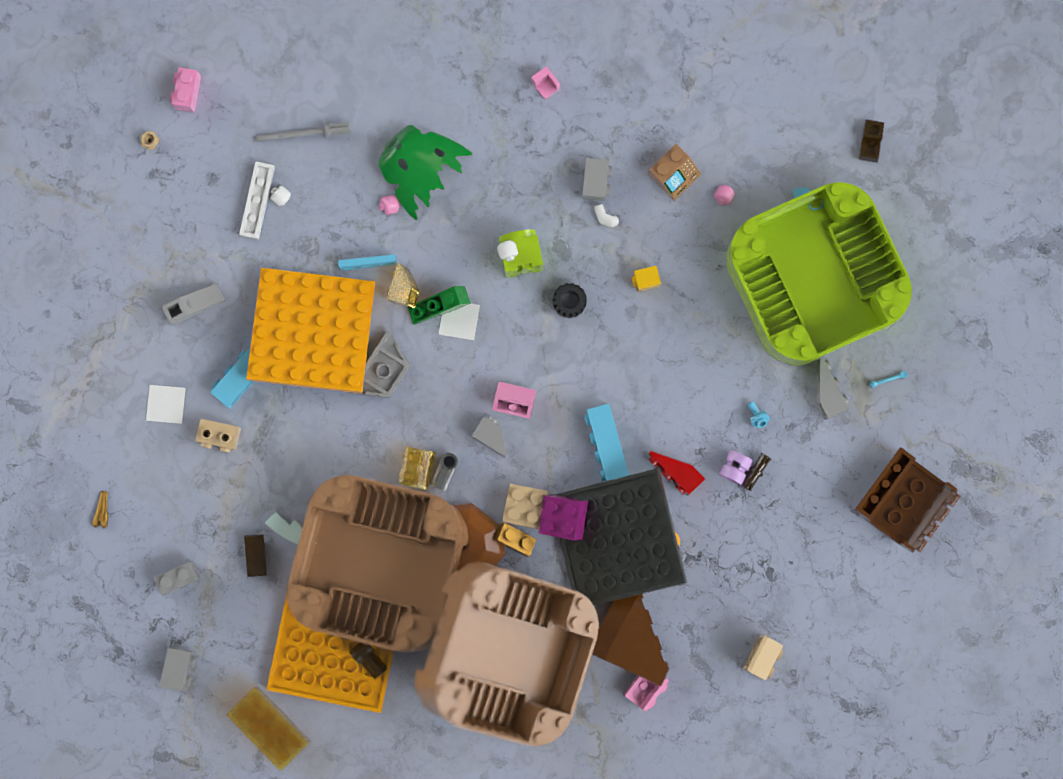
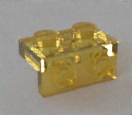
[399,447,435,490]

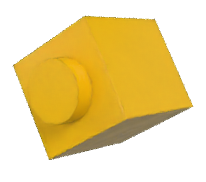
[631,265,661,292]

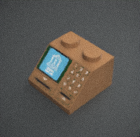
[648,144,701,201]

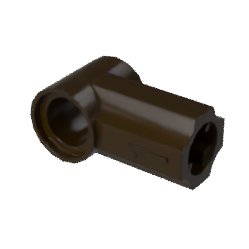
[349,642,388,679]

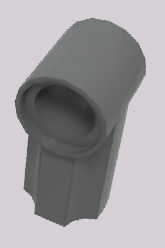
[430,453,458,491]

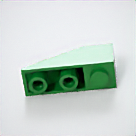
[407,286,471,325]

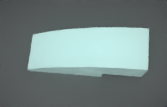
[265,512,317,544]

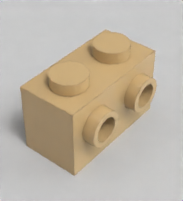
[195,419,241,453]

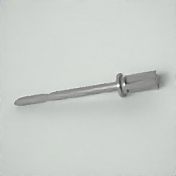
[255,122,350,141]

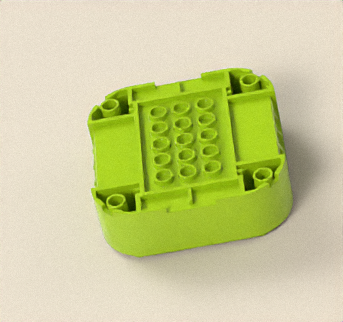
[726,182,912,366]

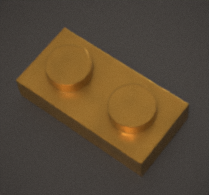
[494,522,537,557]

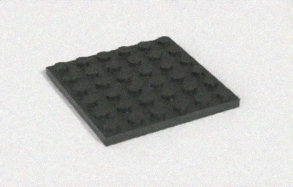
[555,468,687,605]

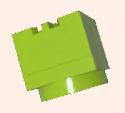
[498,229,543,278]

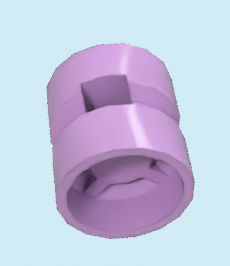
[719,450,753,485]

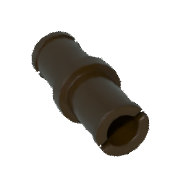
[741,453,771,491]

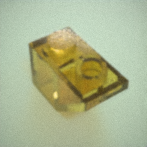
[386,263,420,308]

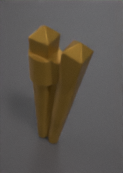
[92,491,108,529]

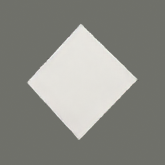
[438,304,480,340]
[146,385,186,424]

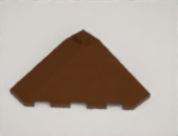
[592,594,670,686]

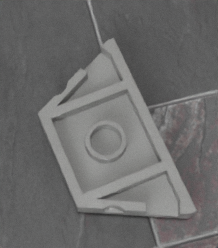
[348,330,410,398]

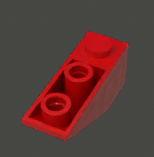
[648,451,705,496]

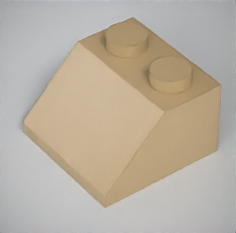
[743,634,783,681]

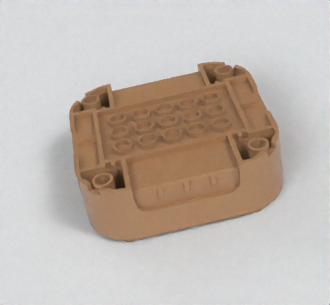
[287,475,468,653]
[415,562,599,746]

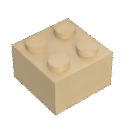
[502,484,548,530]

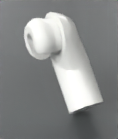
[594,204,619,228]

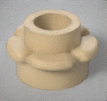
[141,131,159,150]

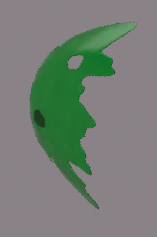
[378,125,472,220]

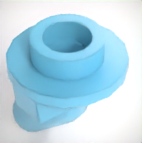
[747,401,770,428]

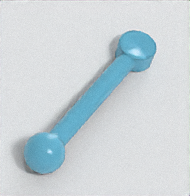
[869,371,908,388]

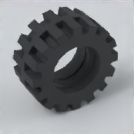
[553,283,587,318]

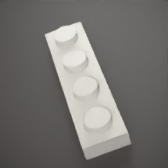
[239,162,275,240]

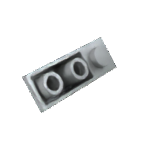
[162,283,225,326]
[817,357,849,420]

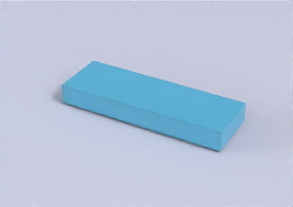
[338,254,397,271]

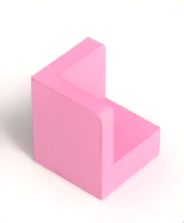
[531,66,560,99]

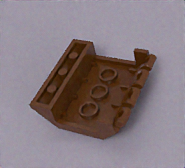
[855,447,961,553]

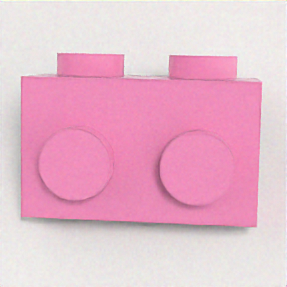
[623,675,669,712]

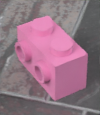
[170,67,201,113]
[492,382,536,419]

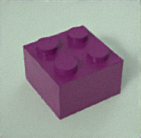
[538,494,588,540]

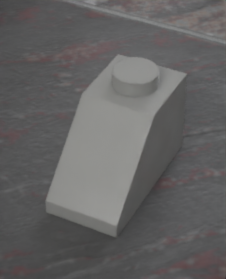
[472,416,507,457]

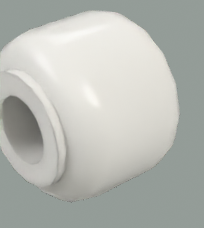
[270,186,291,206]
[497,241,518,261]

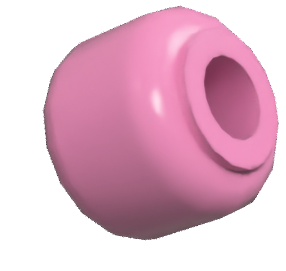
[714,185,735,205]
[379,195,399,215]

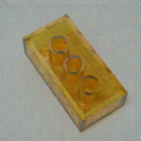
[226,686,311,772]

